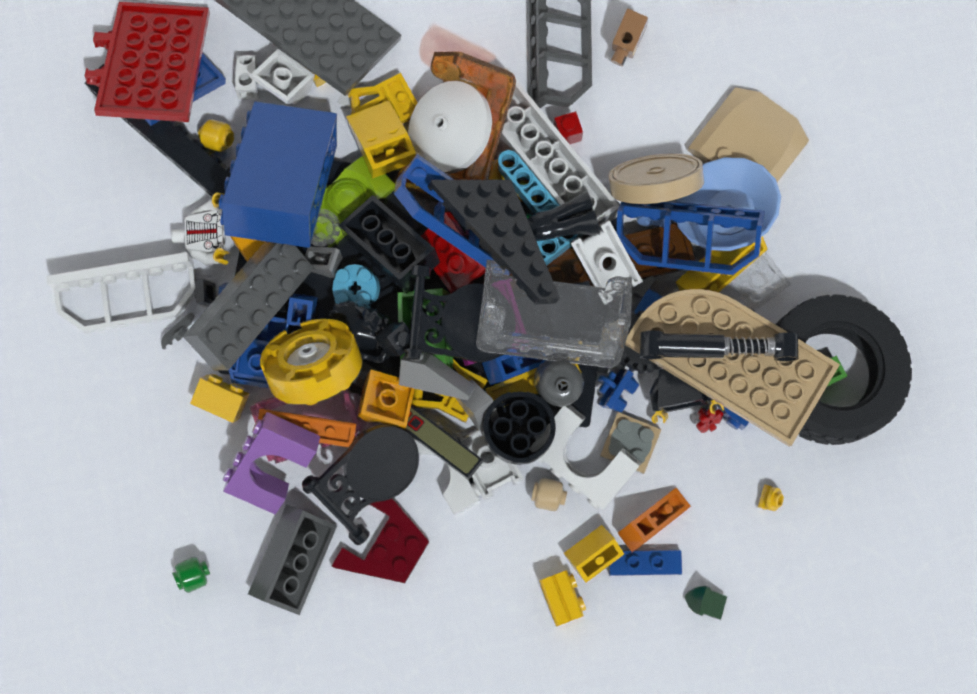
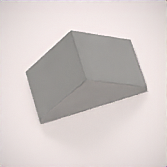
[304,247,342,279]
[456,380,499,432]

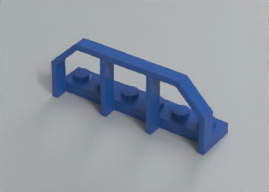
[394,154,510,274]
[616,201,765,275]

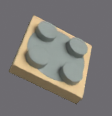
[600,412,661,474]

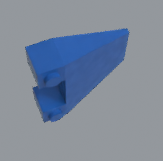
[218,283,318,389]

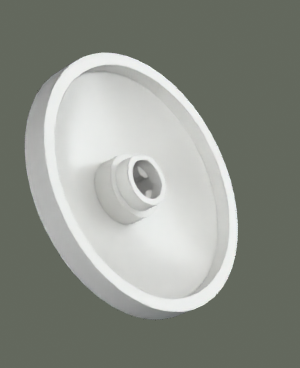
[408,81,492,174]

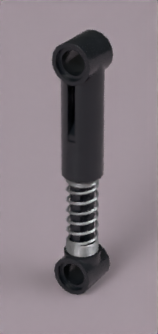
[640,330,799,361]

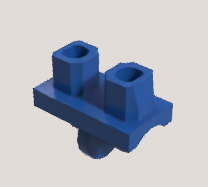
[598,369,639,412]

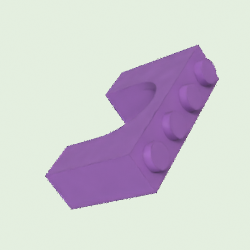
[222,412,320,515]

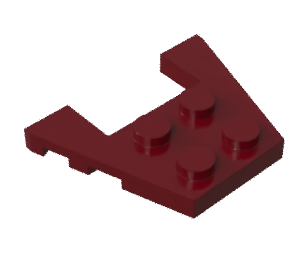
[331,499,430,584]

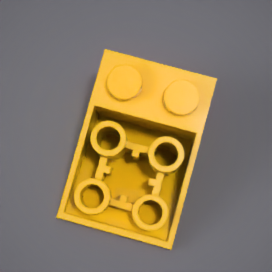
[346,100,416,179]

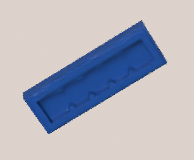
[609,550,682,576]

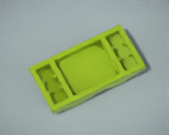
[314,156,395,248]

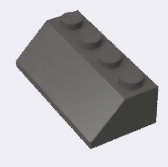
[248,504,337,615]

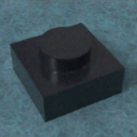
[194,279,216,307]

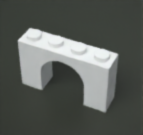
[529,405,641,510]

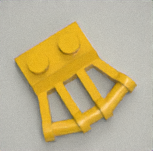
[348,73,417,124]
[411,359,488,423]

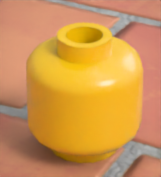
[198,119,234,152]

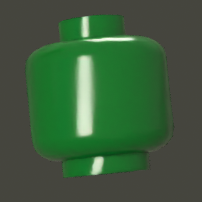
[172,557,210,593]

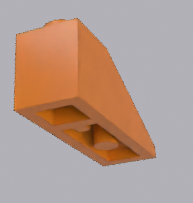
[617,488,691,552]

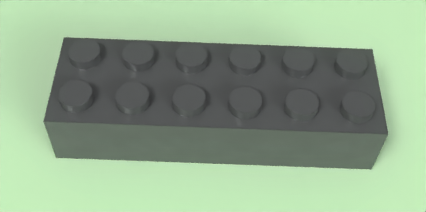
[183,241,314,370]

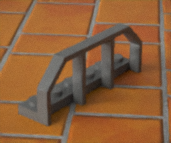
[527,0,592,108]

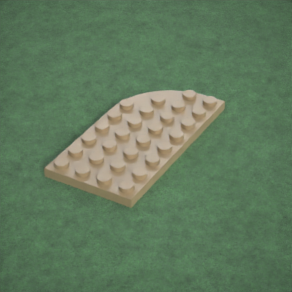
[623,289,840,447]

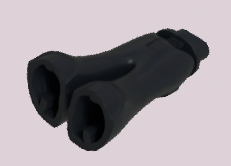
[527,192,600,241]

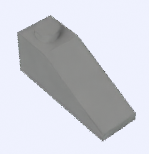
[399,353,475,400]

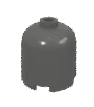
[534,357,584,407]

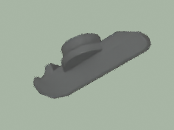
[161,312,194,349]

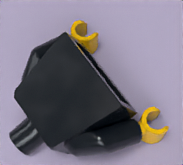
[649,369,724,424]

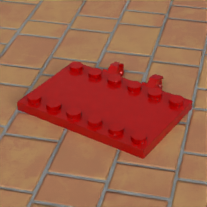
[84,1,210,122]

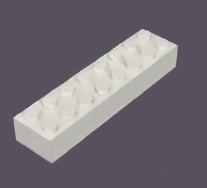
[477,68,620,240]

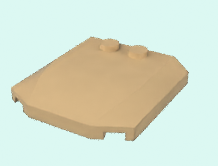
[687,87,809,183]

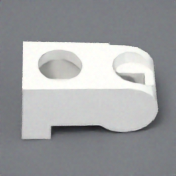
[235,55,259,100]

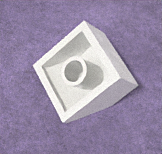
[250,49,315,105]

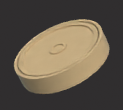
[608,154,704,204]

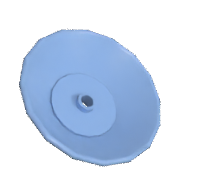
[677,157,781,251]

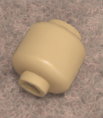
[531,478,567,511]

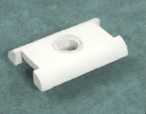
[571,220,643,304]
[453,429,524,500]

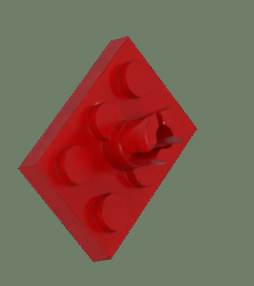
[421,212,488,293]

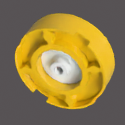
[260,319,362,405]

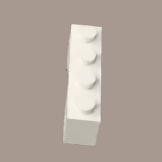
[412,418,481,516]

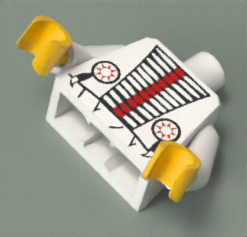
[172,193,230,265]

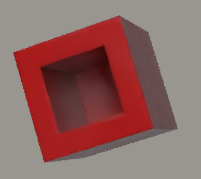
[553,111,583,144]

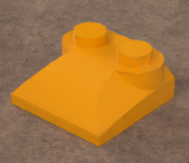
[358,369,415,428]

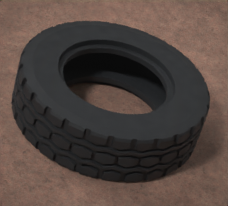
[775,294,912,445]

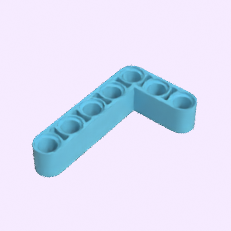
[498,150,578,266]

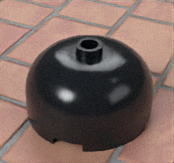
[483,392,556,465]

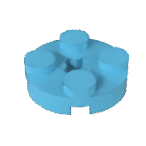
[332,264,380,306]

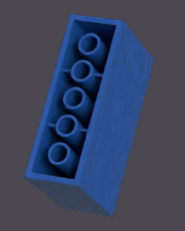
[219,101,337,248]

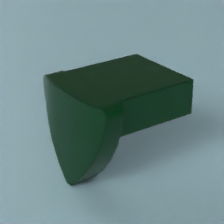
[685,586,727,620]

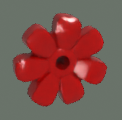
[696,408,723,433]

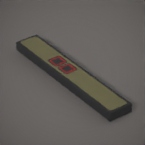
[359,391,484,480]

